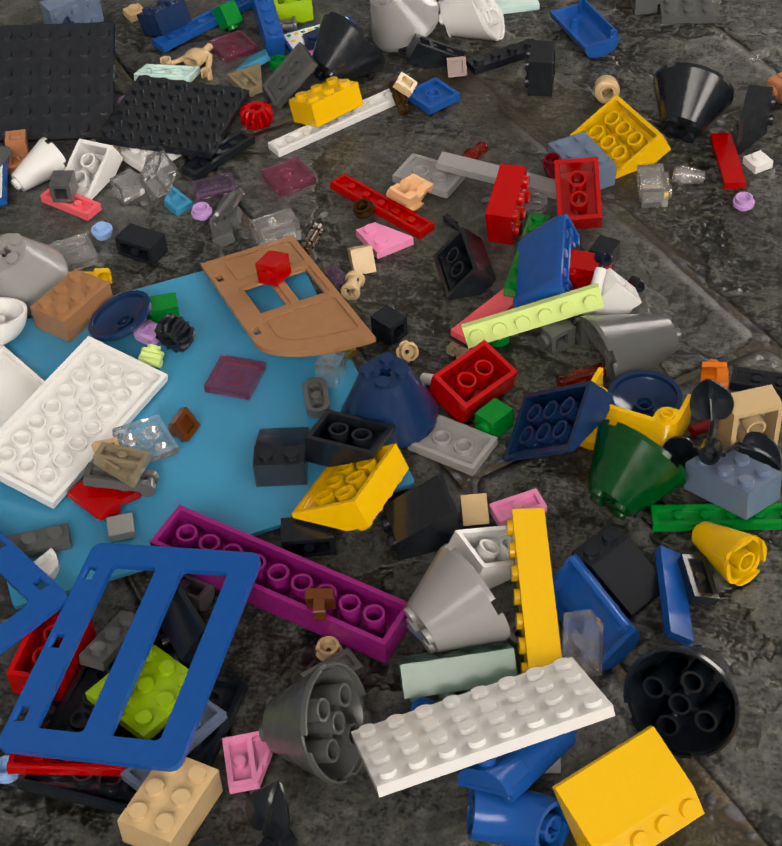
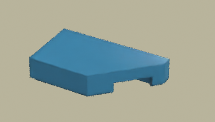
[236,49,271,70]
[164,184,193,216]

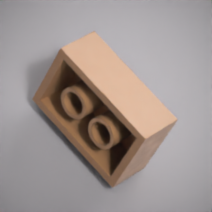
[30,268,113,343]

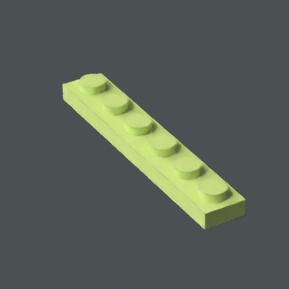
[461,283,604,349]

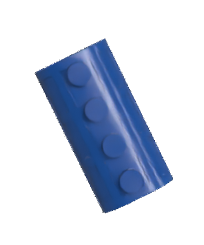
[550,0,619,58]
[553,554,640,671]
[458,729,578,804]

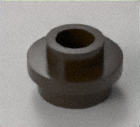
[353,198,375,219]

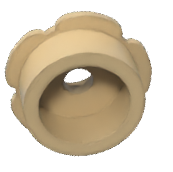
[396,340,419,364]
[315,636,343,661]

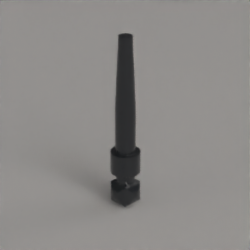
[443,213,462,232]

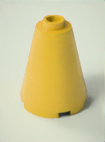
[692,521,767,586]

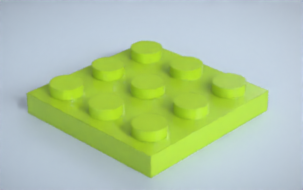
[85,644,189,740]

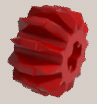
[240,100,273,131]

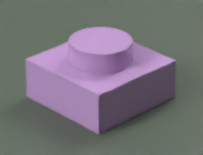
[134,320,160,345]

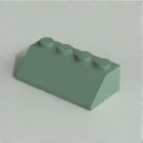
[396,641,517,702]

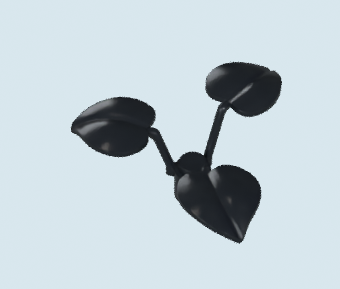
[662,379,782,470]
[190,780,296,846]

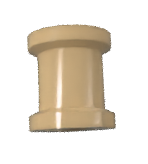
[340,270,365,300]

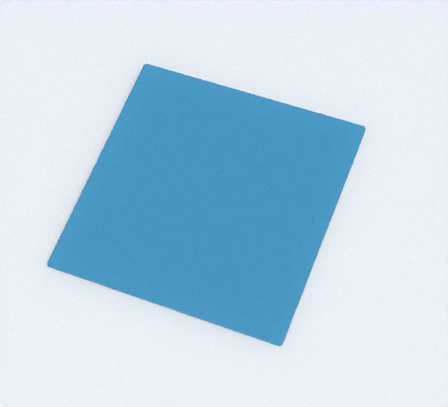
[0,271,414,609]

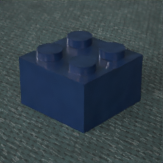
[137,0,192,36]

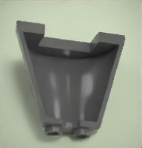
[572,312,682,384]

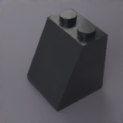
[380,473,458,560]

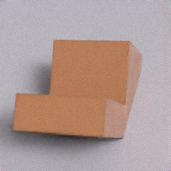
[5,129,29,174]

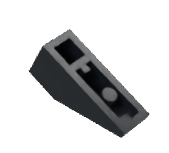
[405,33,468,68]

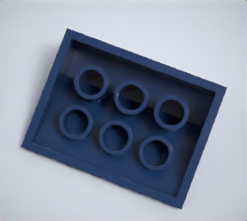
[503,380,613,462]

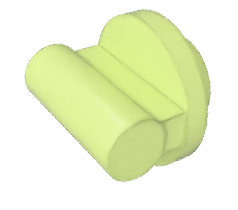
[138,344,165,368]

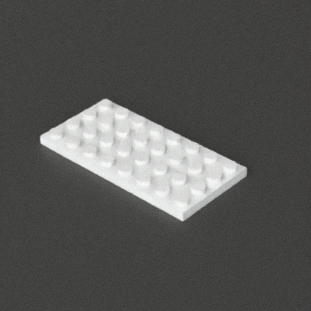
[0,336,168,509]
[351,657,615,798]

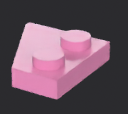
[356,222,414,259]
[222,731,273,794]

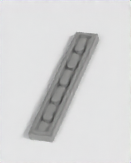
[436,151,556,199]

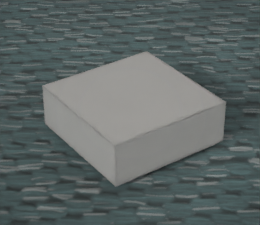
[106,512,136,542]

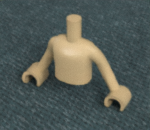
[160,43,213,81]

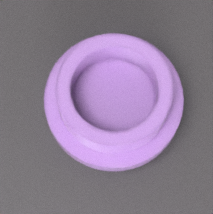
[732,192,755,211]
[191,202,213,221]

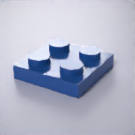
[405,77,461,115]

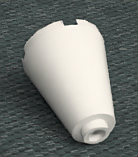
[11,137,66,191]

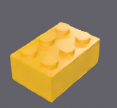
[288,76,363,128]

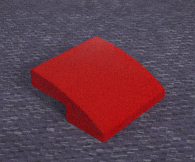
[67,480,141,521]

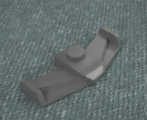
[208,188,245,247]

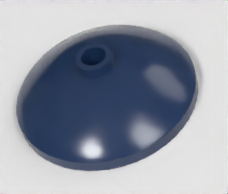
[88,290,152,342]
[608,370,683,417]

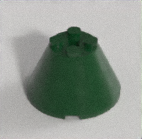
[587,419,689,521]

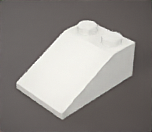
[65,139,123,199]
[447,525,514,589]

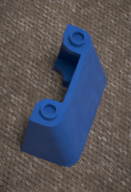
[513,214,580,308]

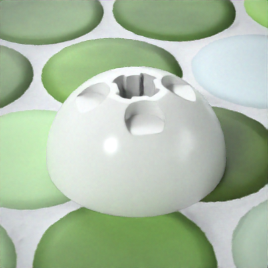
[0,297,27,346]

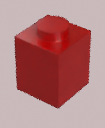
[255,250,292,286]

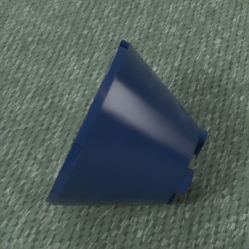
[341,352,438,449]

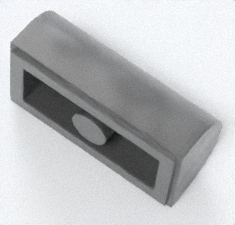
[180,574,215,611]

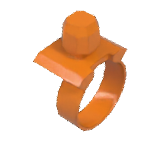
[700,359,729,389]

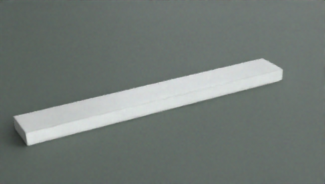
[268,89,407,157]

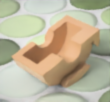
[386,173,434,211]

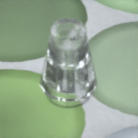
[672,164,705,185]

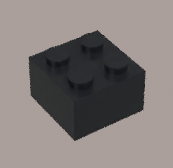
[525,40,556,97]

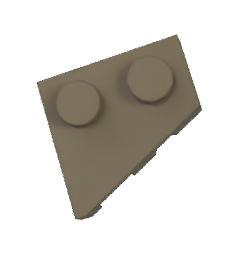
[227,63,263,97]
[93,442,151,488]

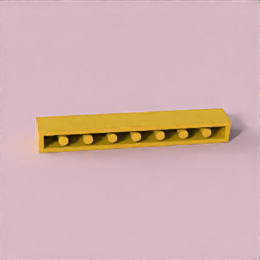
[506,508,562,674]

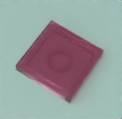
[208,30,259,63]
[261,157,317,197]
[204,354,266,400]

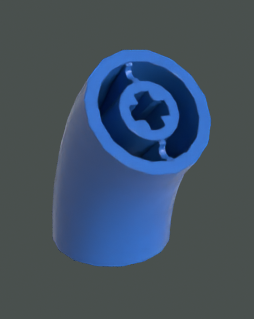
[467,789,570,846]

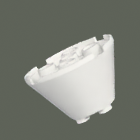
[438,0,505,41]

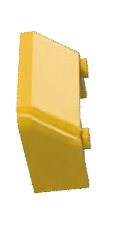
[579,367,691,450]

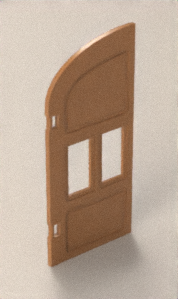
[200,235,376,357]

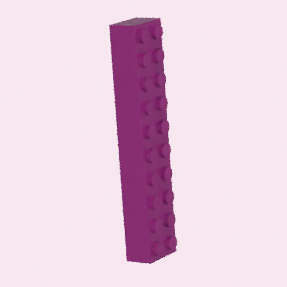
[150,505,409,664]

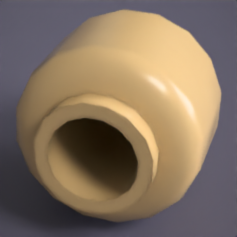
[593,75,620,104]

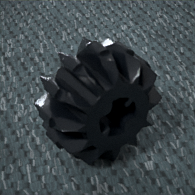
[154,313,196,353]

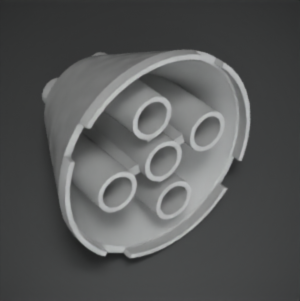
[370,0,440,52]
[0,233,68,318]
[403,544,511,654]

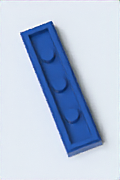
[654,545,694,646]

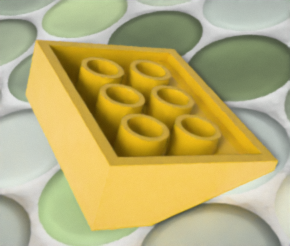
[570,94,671,179]
[291,443,409,531]
[552,725,705,846]

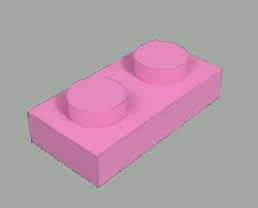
[489,488,547,526]

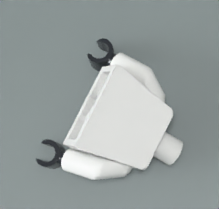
[583,250,645,315]

